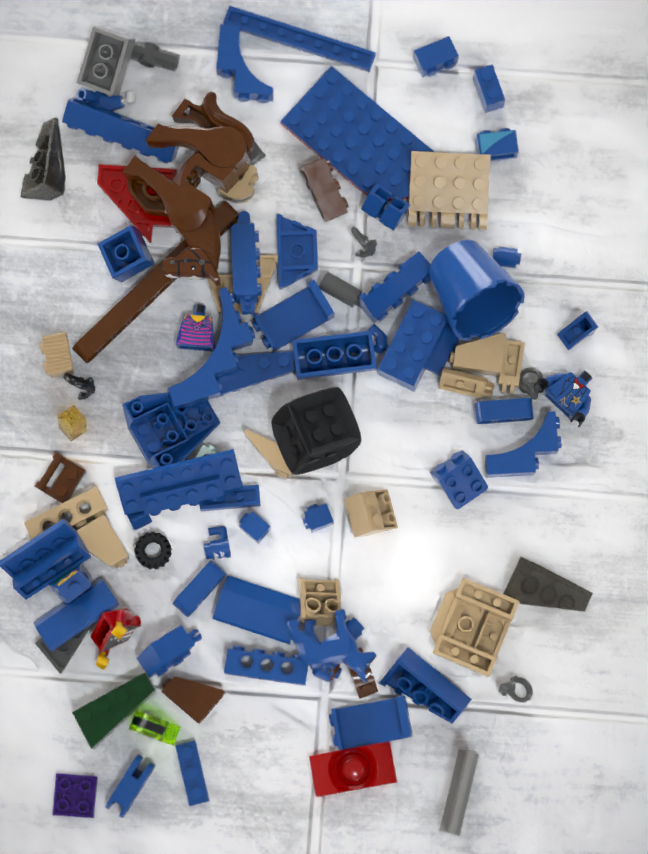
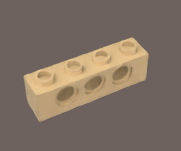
[24,486,109,539]

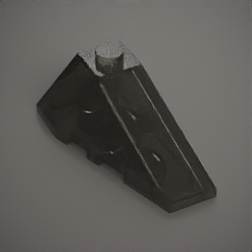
[20,117,66,201]
[503,557,593,612]

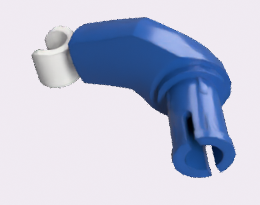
[77,88,137,111]

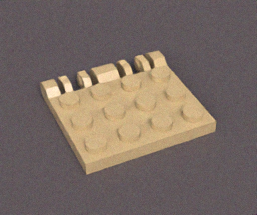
[408,151,491,230]

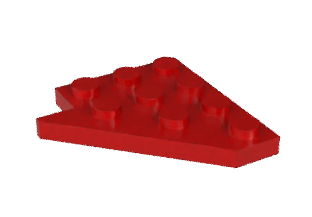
[97,164,177,243]

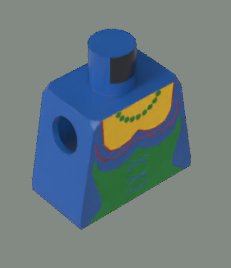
[49,564,92,603]

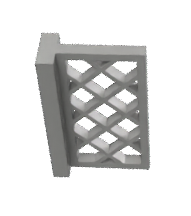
[439,749,479,836]

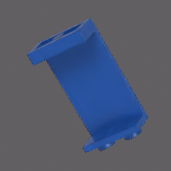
[251,280,335,352]
[329,696,413,750]

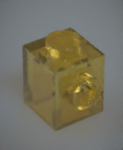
[57,405,87,442]

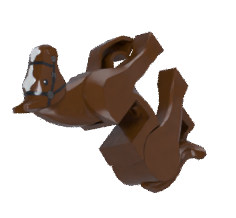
[123,92,254,286]

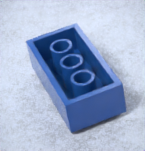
[377,300,449,392]

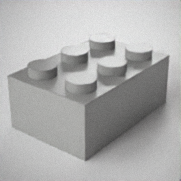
[77,26,136,96]

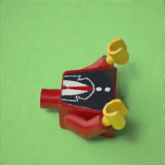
[90,608,141,670]

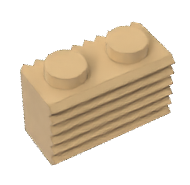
[40,332,74,378]

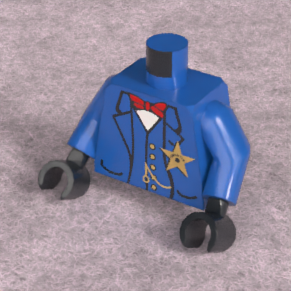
[534,371,592,427]

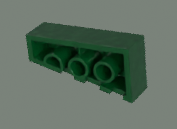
[72,672,157,750]

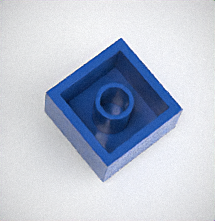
[97,225,155,283]

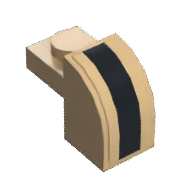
[218,164,259,204]

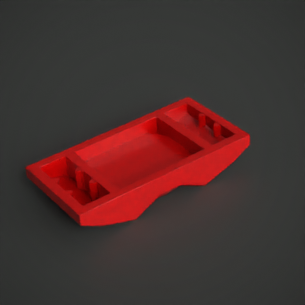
[309,741,397,797]

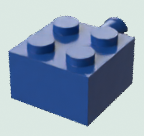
[136,625,202,678]

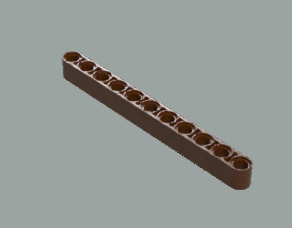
[72,201,239,363]

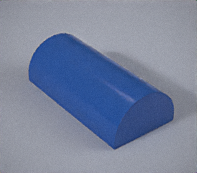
[292,331,377,380]

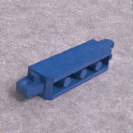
[231,211,262,315]

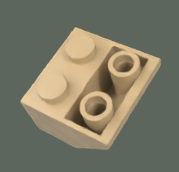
[344,489,398,538]

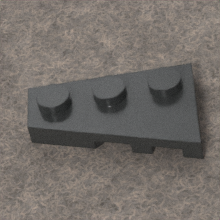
[35,624,93,675]

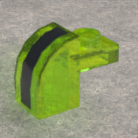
[129,710,181,746]

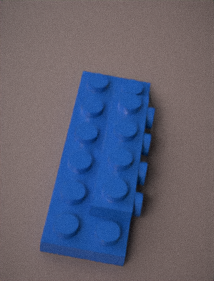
[115,449,243,516]

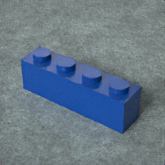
[359,251,431,323]
[379,647,472,724]

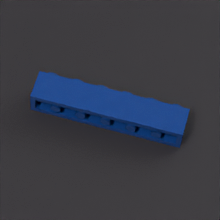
[62,97,179,163]

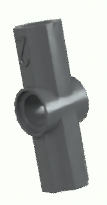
[130,42,180,71]

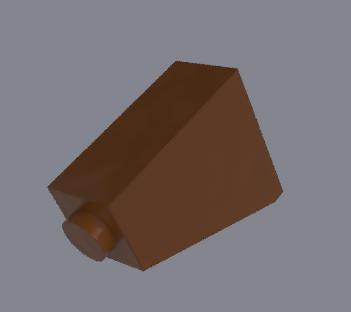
[161,676,226,725]

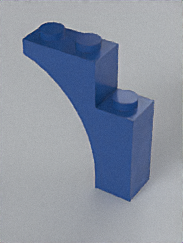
[216,24,274,103]
[485,411,562,478]

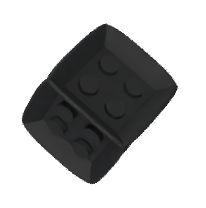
[271,387,362,475]

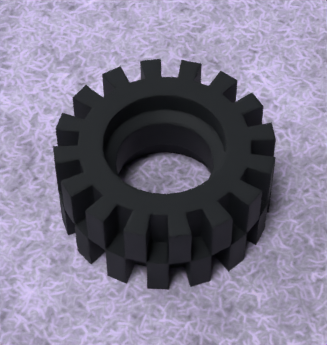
[134,531,172,570]

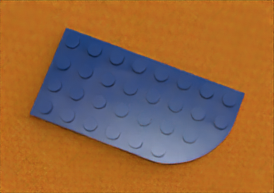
[280,66,435,201]

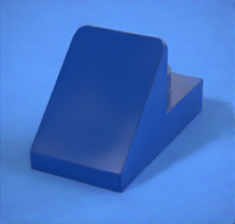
[557,311,598,350]

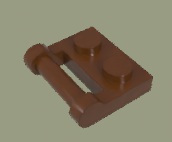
[34,452,87,503]

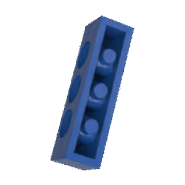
[224,646,309,686]

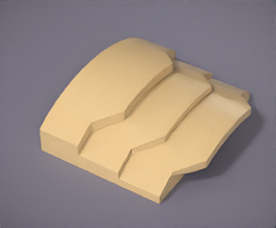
[430,578,520,678]

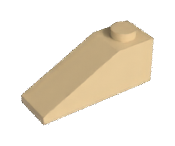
[244,429,293,479]

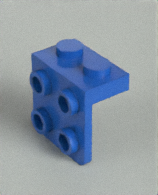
[430,450,488,509]

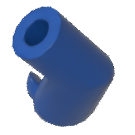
[368,324,387,354]

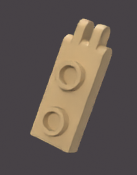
[498,339,525,395]
[438,368,495,398]

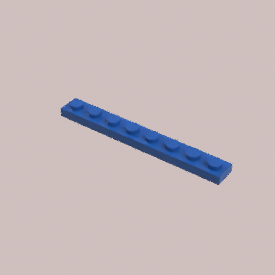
[223,5,376,73]

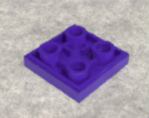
[52,773,98,818]

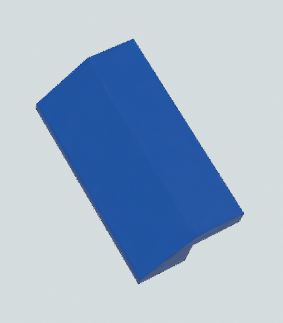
[0,518,91,600]
[212,575,301,645]
[33,576,120,652]

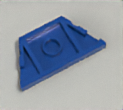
[276,214,318,290]

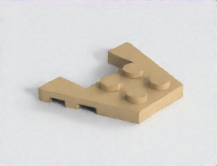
[208,255,278,314]

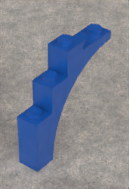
[167,287,255,411]

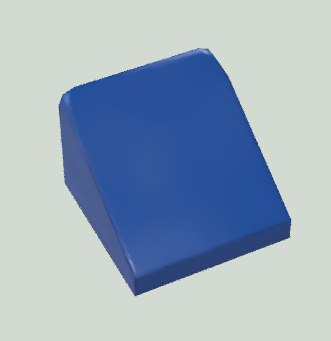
[127,511,152,530]

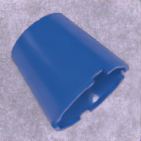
[428,240,525,341]

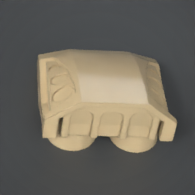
[298,578,341,626]

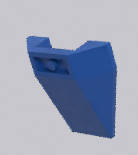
[122,393,221,468]

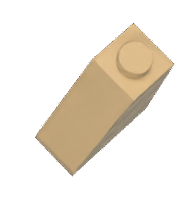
[449,333,506,377]
[76,515,130,569]

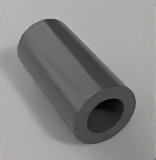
[319,272,362,308]

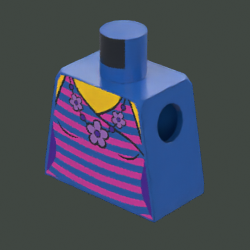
[176,304,215,352]

